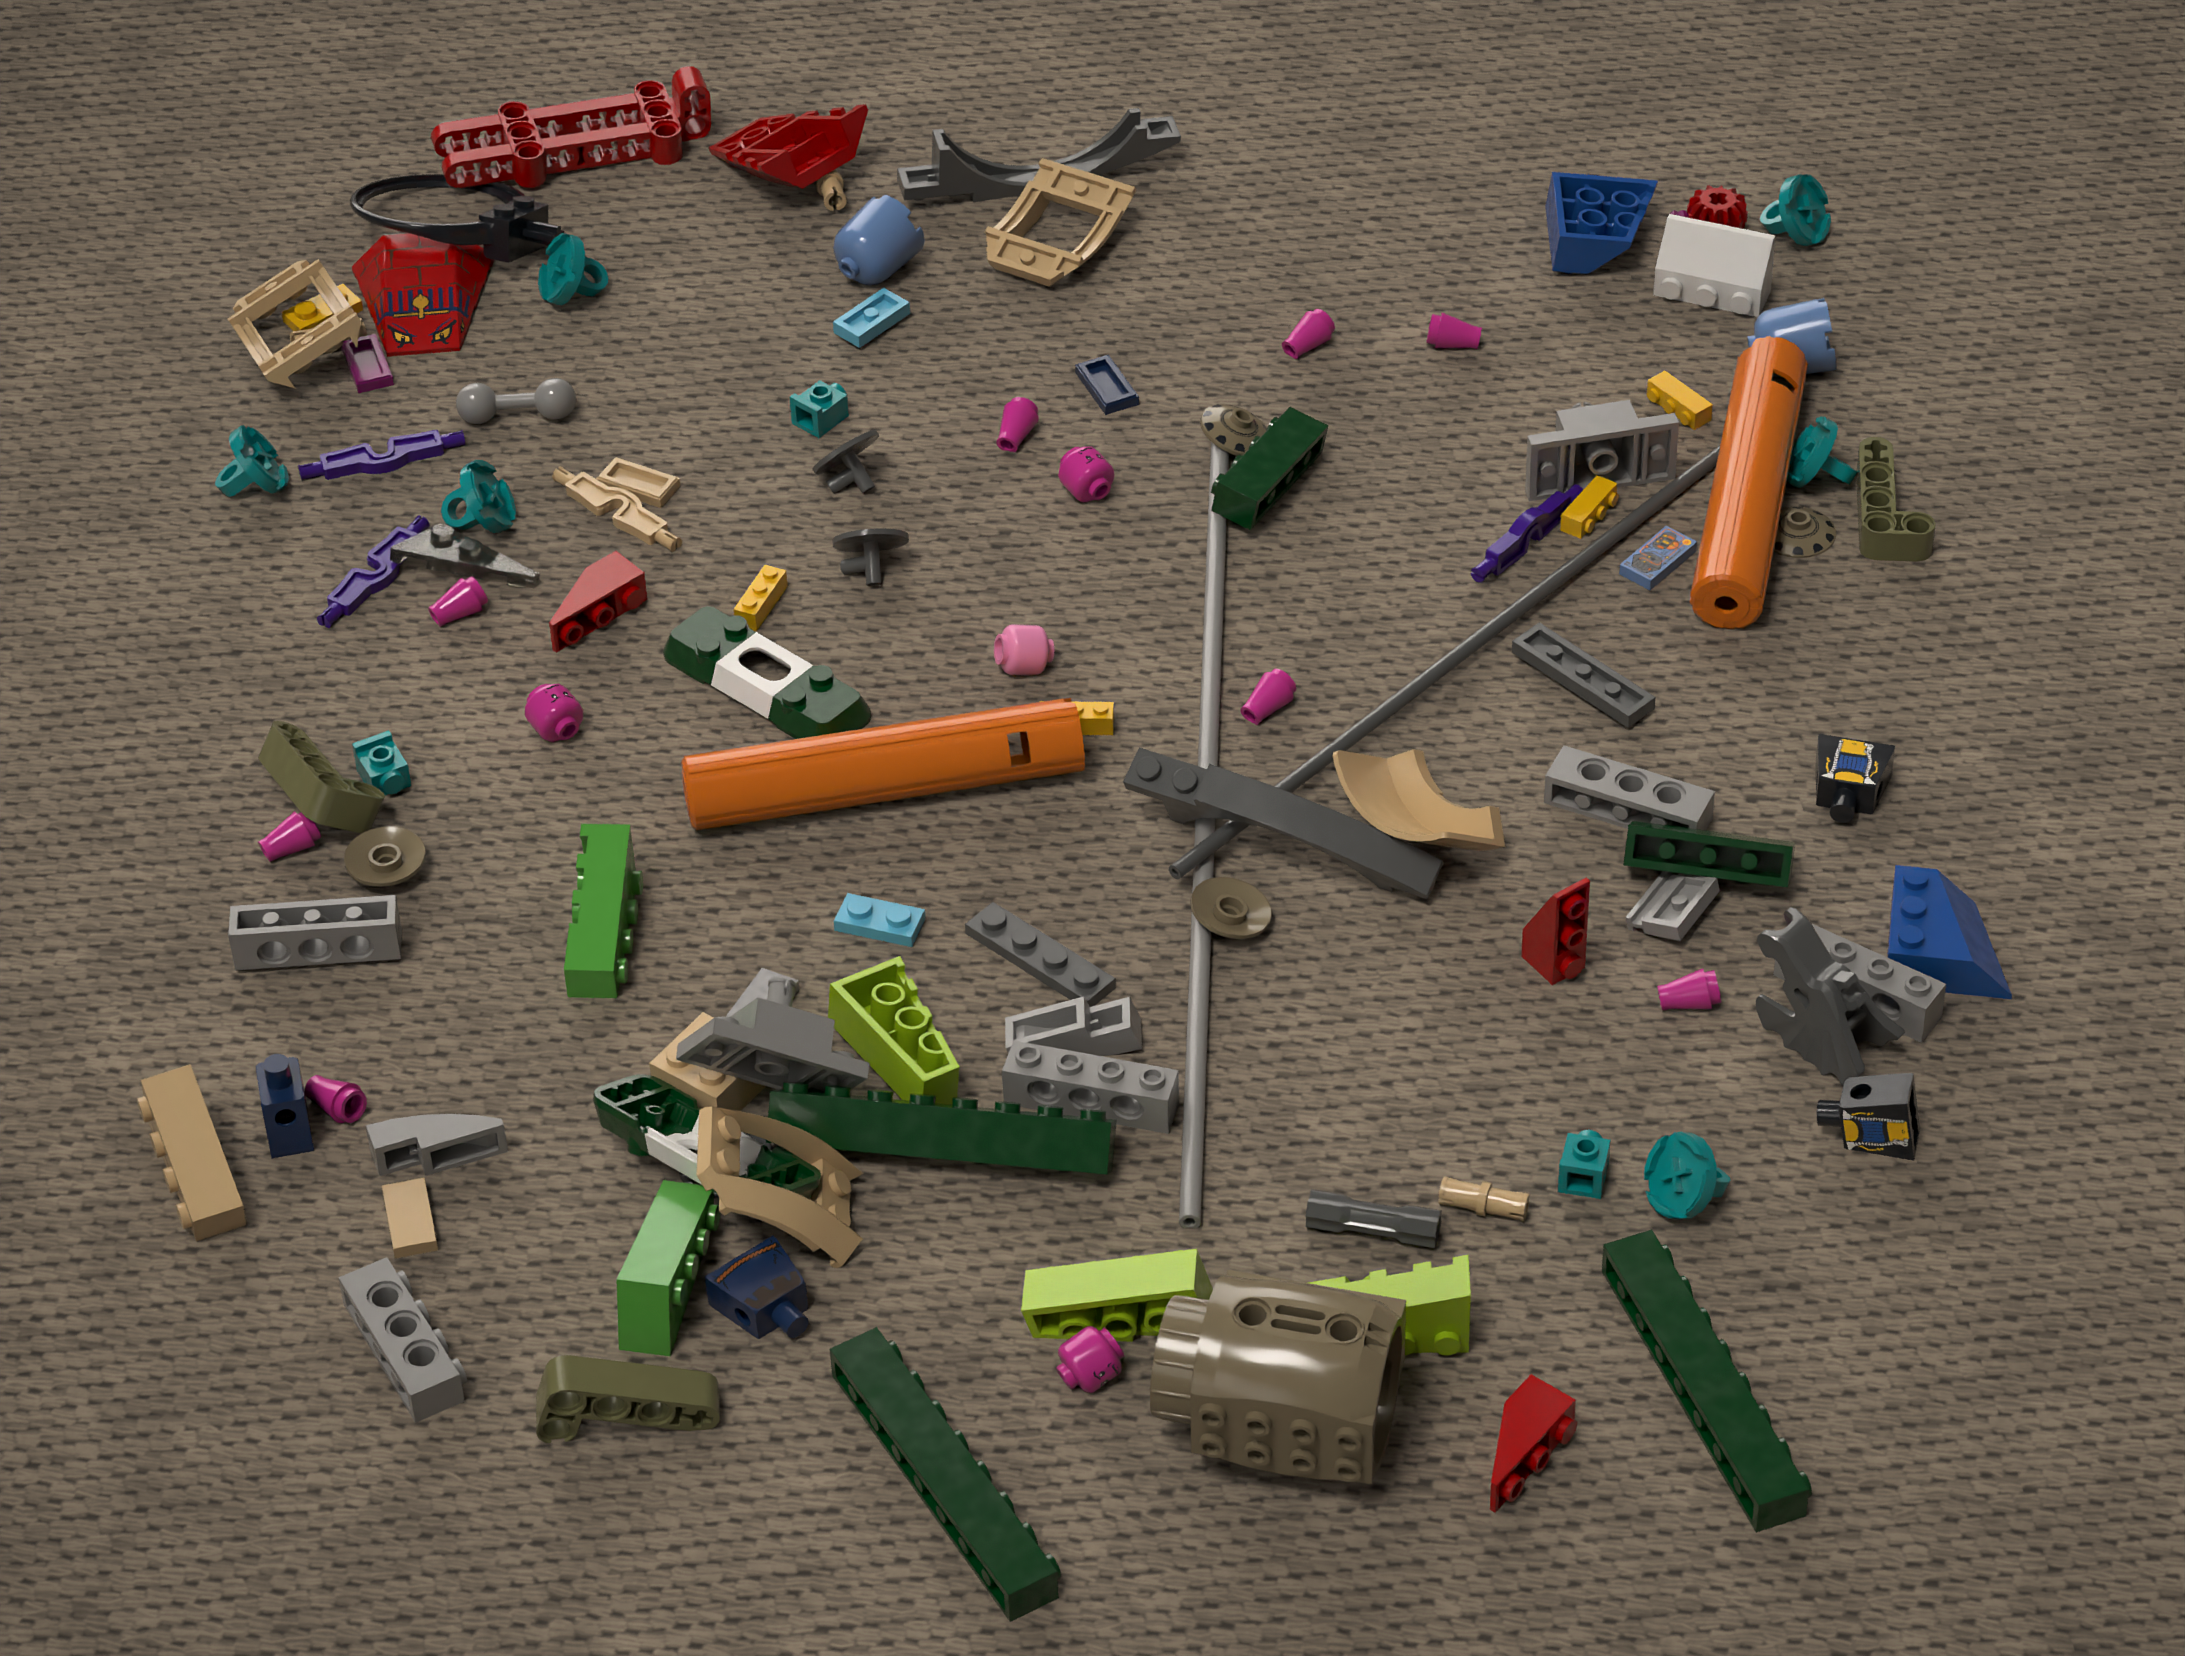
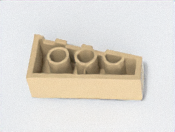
[137,1064,246,1241]

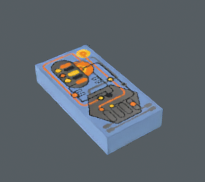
[1619,526,1697,590]

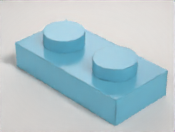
[833,288,910,348]
[834,893,926,947]

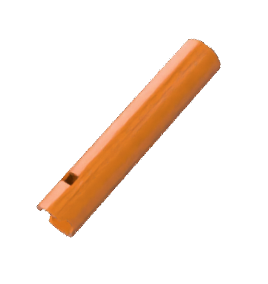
[1690,336,1808,629]
[681,698,1085,830]

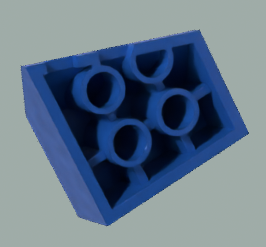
[1545,172,1658,274]
[1887,865,2012,999]

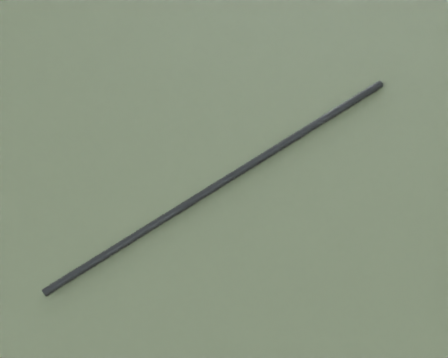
[1169,445,1720,879]

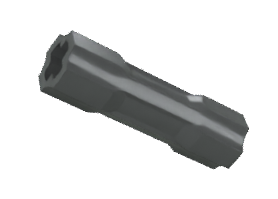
[1305,1189,1442,1248]

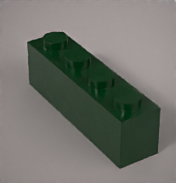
[1211,407,1329,530]
[1623,821,1796,887]

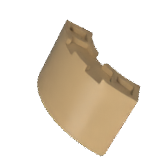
[1333,749,1505,851]

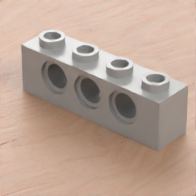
[1544,745,1715,830]
[228,895,402,970]
[1773,924,1946,1043]
[1002,1040,1179,1134]
[338,1257,467,1423]

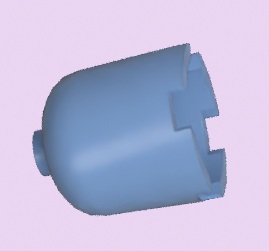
[833,195,925,285]
[1747,298,1836,377]

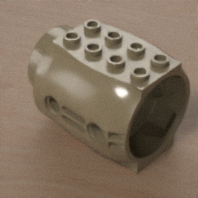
[1150,1269,1406,1484]

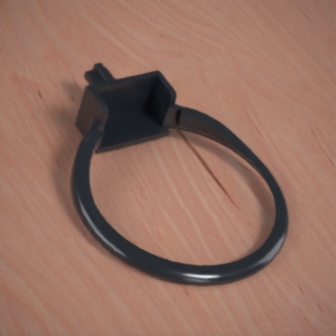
[350,174,565,263]

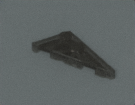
[390,523,540,589]

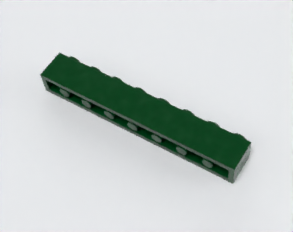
[766,1082,1117,1175]
[1602,1229,1812,1533]
[830,1327,1061,1622]

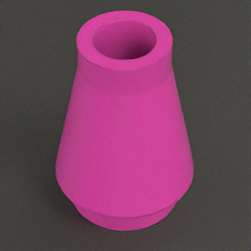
[1282,309,1335,359]
[1426,312,1482,349]
[996,397,1039,452]
[428,576,488,627]
[1240,668,1297,725]
[258,811,321,862]
[1657,968,1721,1011]
[305,1075,367,1123]

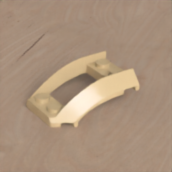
[985,158,1136,287]
[228,259,361,388]
[697,1107,863,1268]

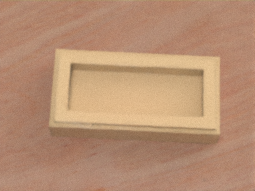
[596,457,680,508]
[382,1178,438,1259]

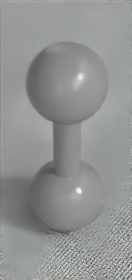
[456,378,576,424]

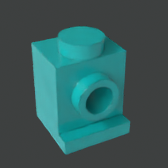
[789,380,849,438]
[352,730,411,795]
[1558,1130,1611,1199]

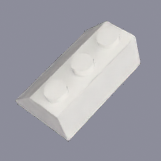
[1654,214,1775,317]

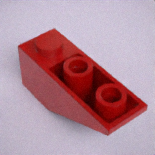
[549,551,648,653]
[1521,878,1590,985]
[1490,1374,1577,1513]

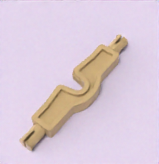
[552,466,682,552]

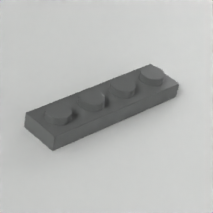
[1512,622,1656,728]
[965,902,1116,1007]

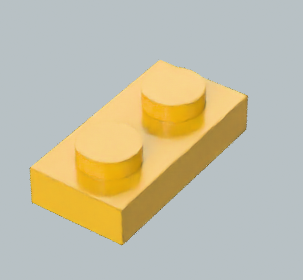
[281,284,363,331]

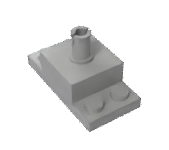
[1525,400,1679,501]
[676,977,869,1093]

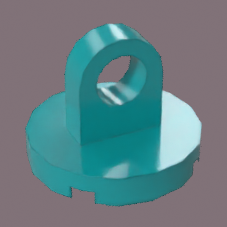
[1760,174,1831,246]
[538,233,609,306]
[1787,416,1858,488]
[215,425,289,497]
[441,460,516,533]
[1644,1132,1731,1219]

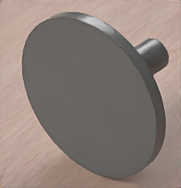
[812,430,879,494]
[832,528,909,586]

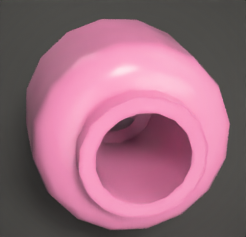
[994,624,1054,676]

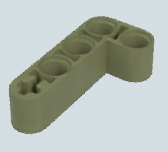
[1856,436,1936,562]
[258,721,385,833]
[536,1355,720,1443]

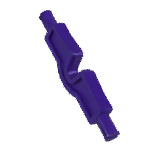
[298,430,466,481]
[1471,484,1583,583]
[317,515,430,628]

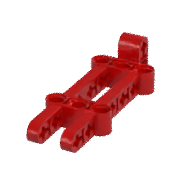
[431,66,711,188]

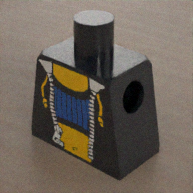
[1815,734,1895,823]
[1817,1073,1920,1161]

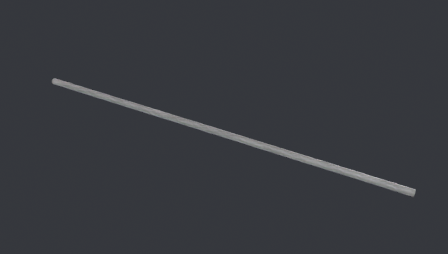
[1179,442,1229,1228]

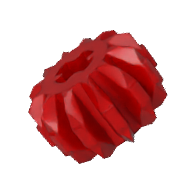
[1687,185,1748,229]

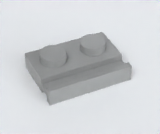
[1625,871,1720,941]

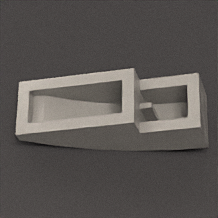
[1005,996,1142,1056]
[366,1114,508,1176]

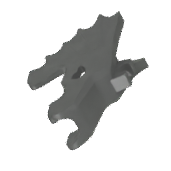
[1756,907,1905,1085]

